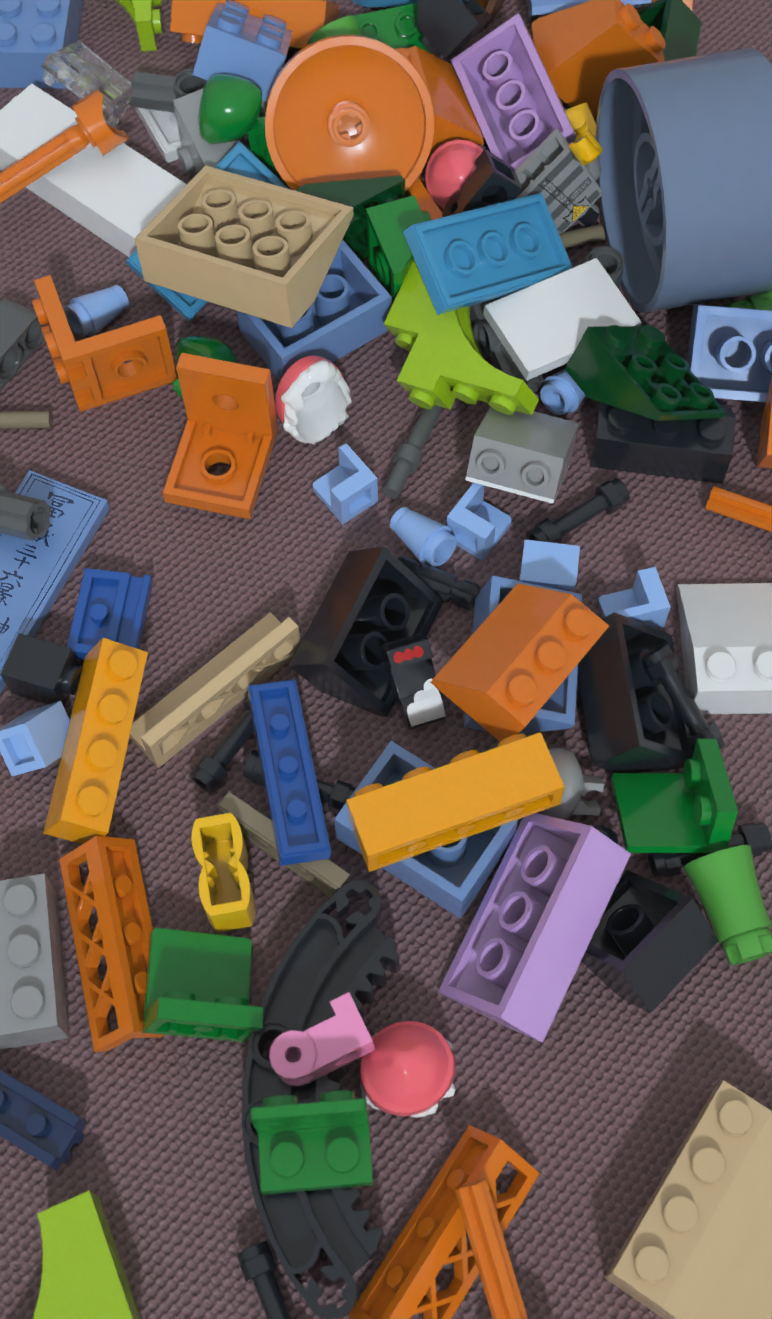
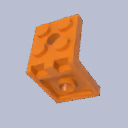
[31,275,177,412]
[162,353,278,520]

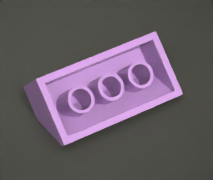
[451,13,576,170]
[438,813,631,1043]

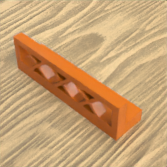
[59,836,165,1052]
[348,1125,540,1319]

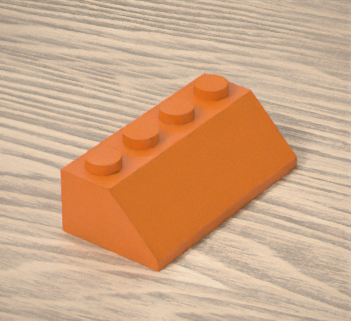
[170,0,340,55]

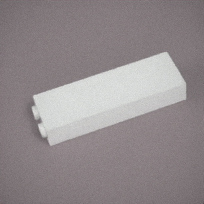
[0,84,187,257]

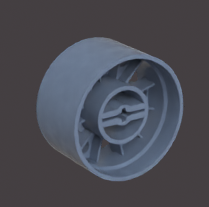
[596,47,772,313]

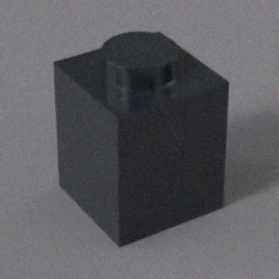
[0,633,82,707]

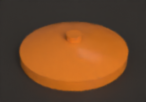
[265,34,434,191]

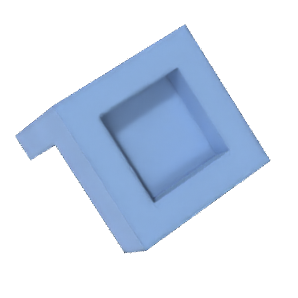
[312,443,378,525]
[447,483,512,561]
[519,539,580,590]
[598,567,670,629]
[0,701,70,776]

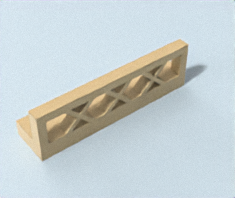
[130,612,301,768]

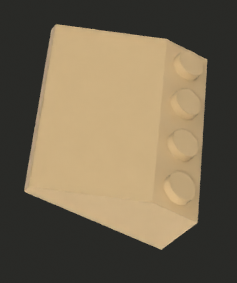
[135,165,354,328]
[604,1080,772,1319]

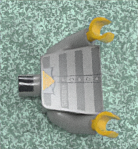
[515,128,603,234]

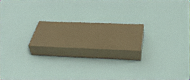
[218,792,351,898]

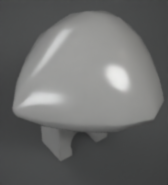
[537,747,604,820]

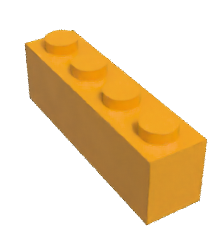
[43,638,148,844]
[346,732,565,872]

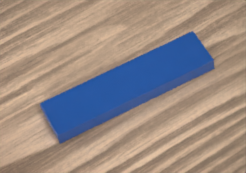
[248,679,331,866]

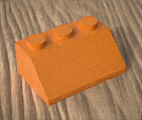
[395,46,484,161]
[430,583,609,742]

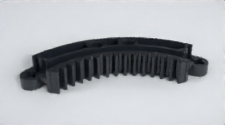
[242,880,400,1319]

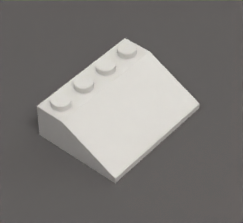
[676,583,772,714]

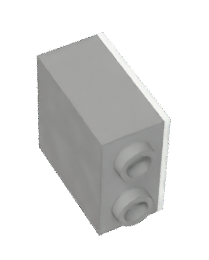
[465,407,579,504]

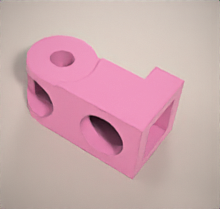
[269,992,375,1086]

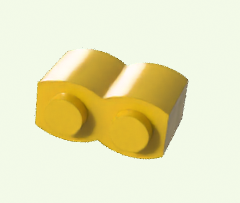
[191,812,256,933]

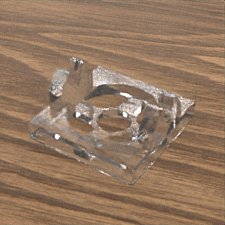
[41,41,132,127]

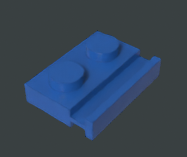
[67,568,153,660]

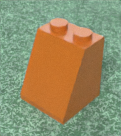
[531,0,666,118]

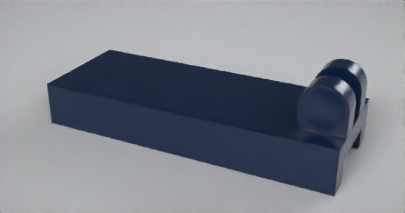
[0,1070,87,1171]

